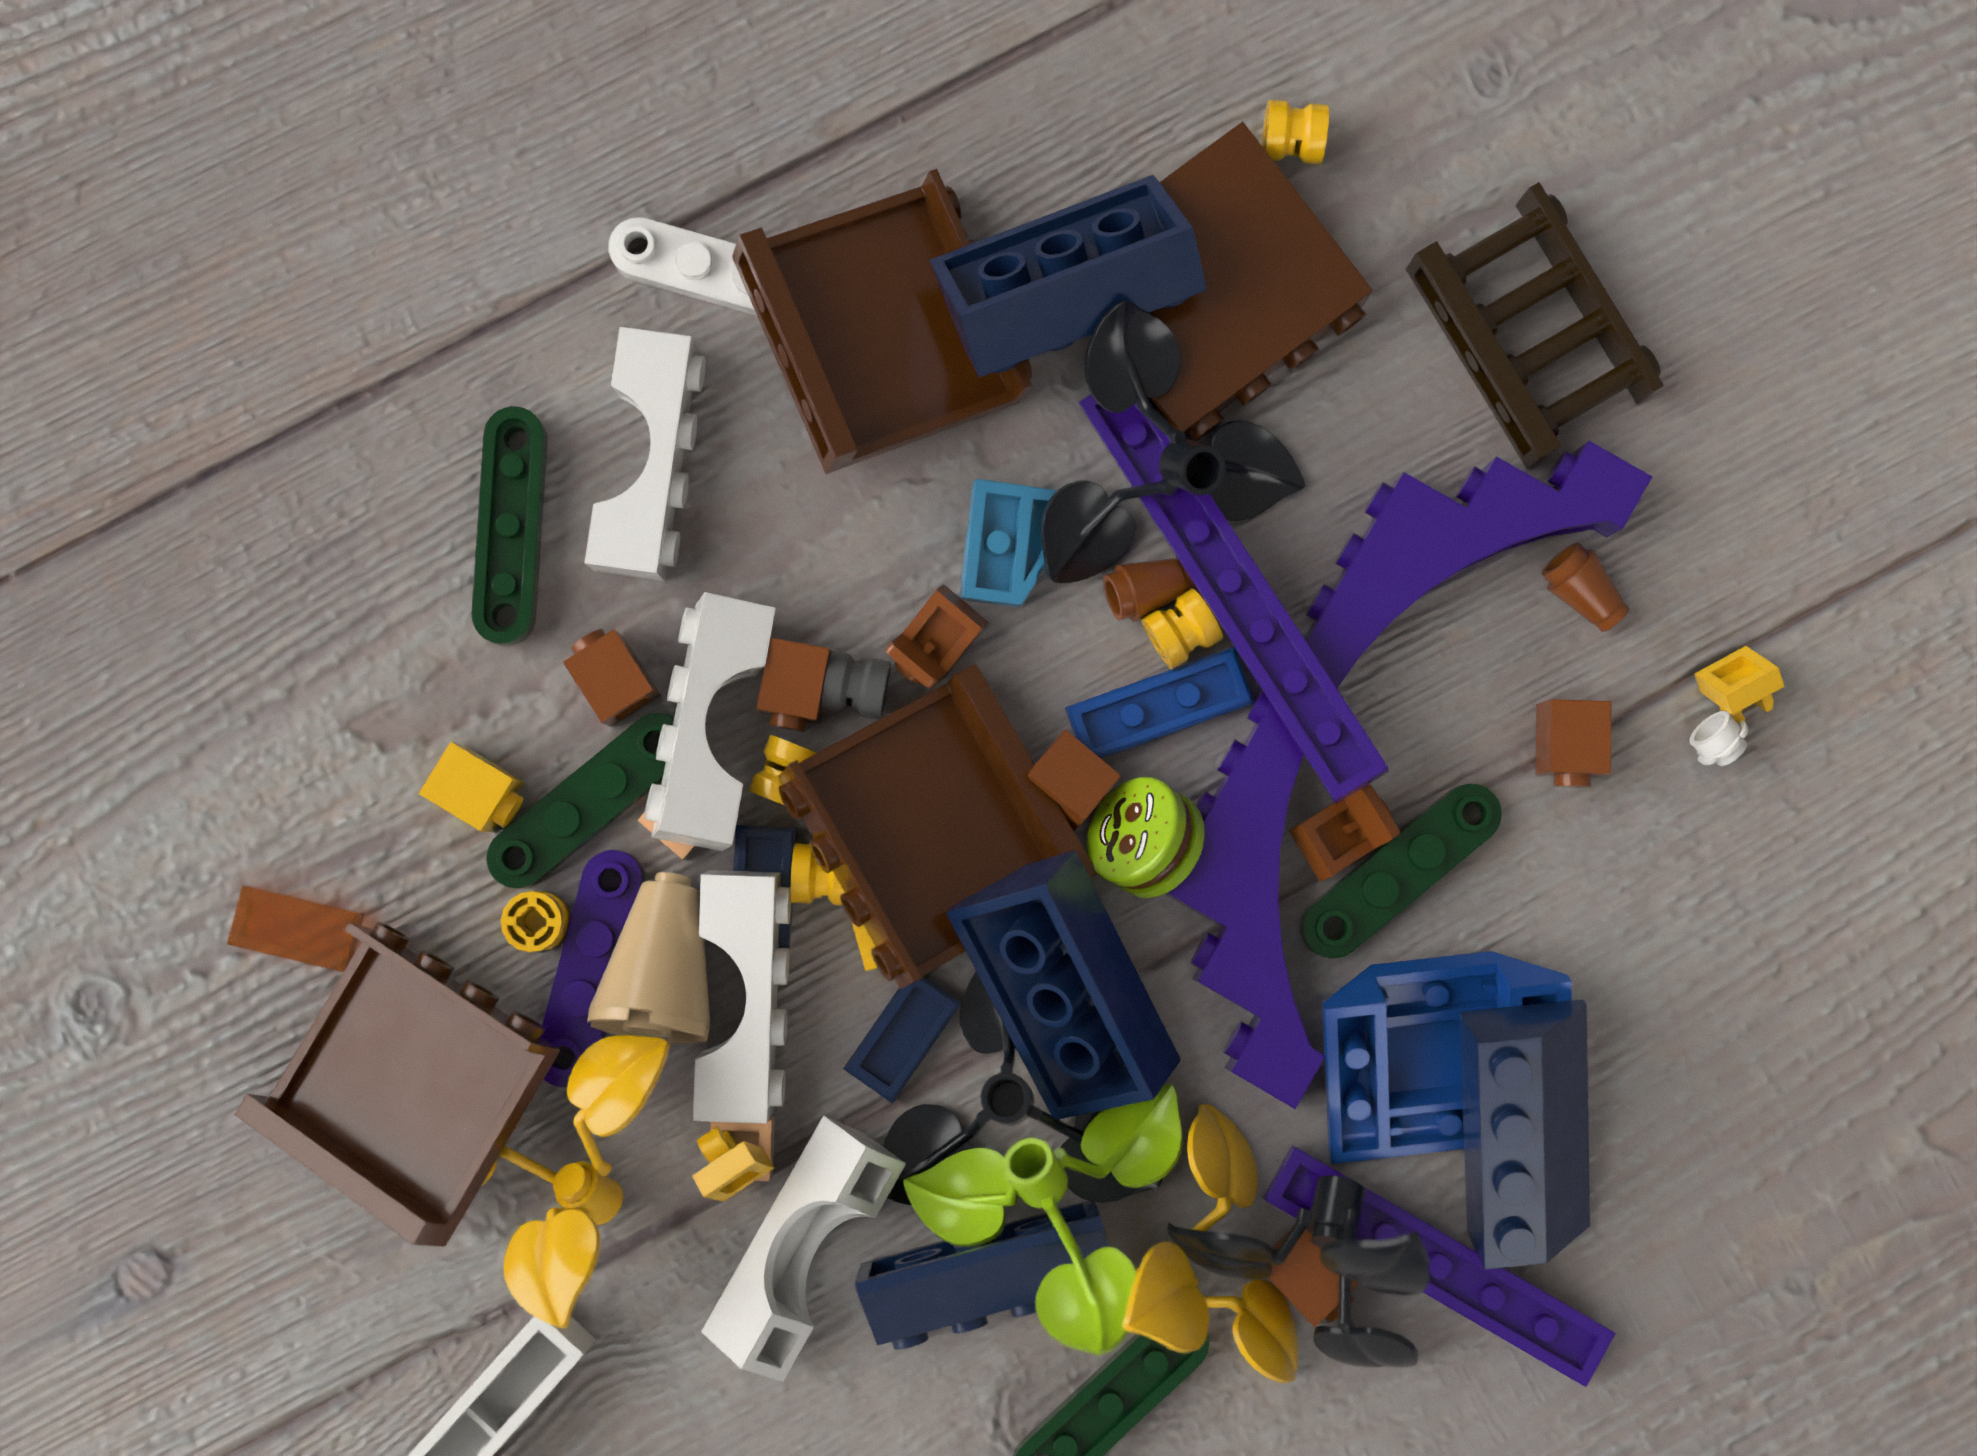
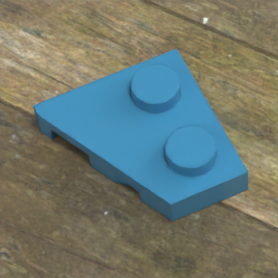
[959,479,1058,607]

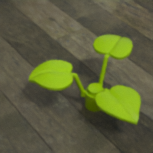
[904,1084,1183,1356]

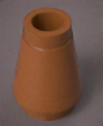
[1542,542,1629,632]
[1103,558,1196,622]

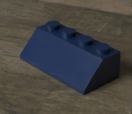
[930,174,1207,377]
[946,850,1181,1119]
[1460,999,1590,1269]
[855,1201,1108,1350]

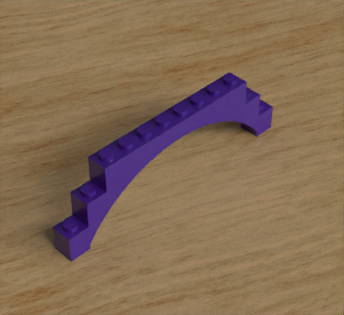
[1165,441,1652,1109]

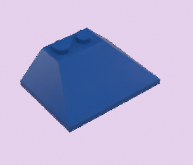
[1322,951,1572,1164]

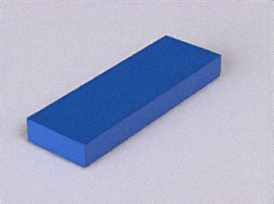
[1065,647,1254,759]

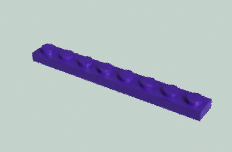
[1079,394,1389,804]

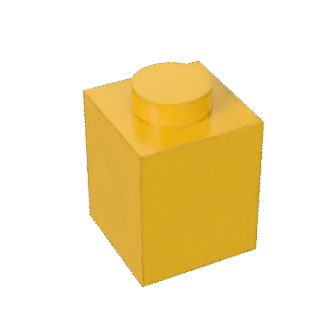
[418,742,525,833]

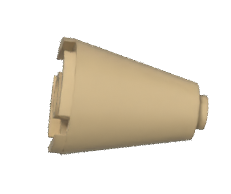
[587,872,711,1044]

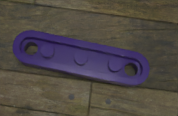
[542,850,645,1088]

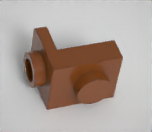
[885,584,989,689]
[1288,784,1400,882]

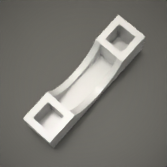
[585,327,706,581]
[645,592,776,851]
[693,870,791,1124]
[701,1115,906,1381]

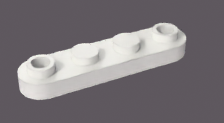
[608,217,757,316]

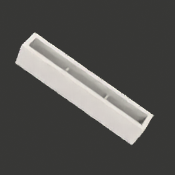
[408,1316,596,1456]

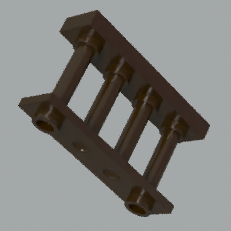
[1406,182,1664,469]

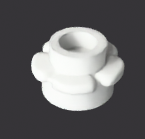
[1689,711,1748,766]

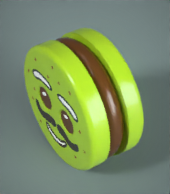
[1086,777,1205,898]

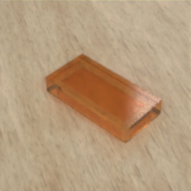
[227,885,365,972]

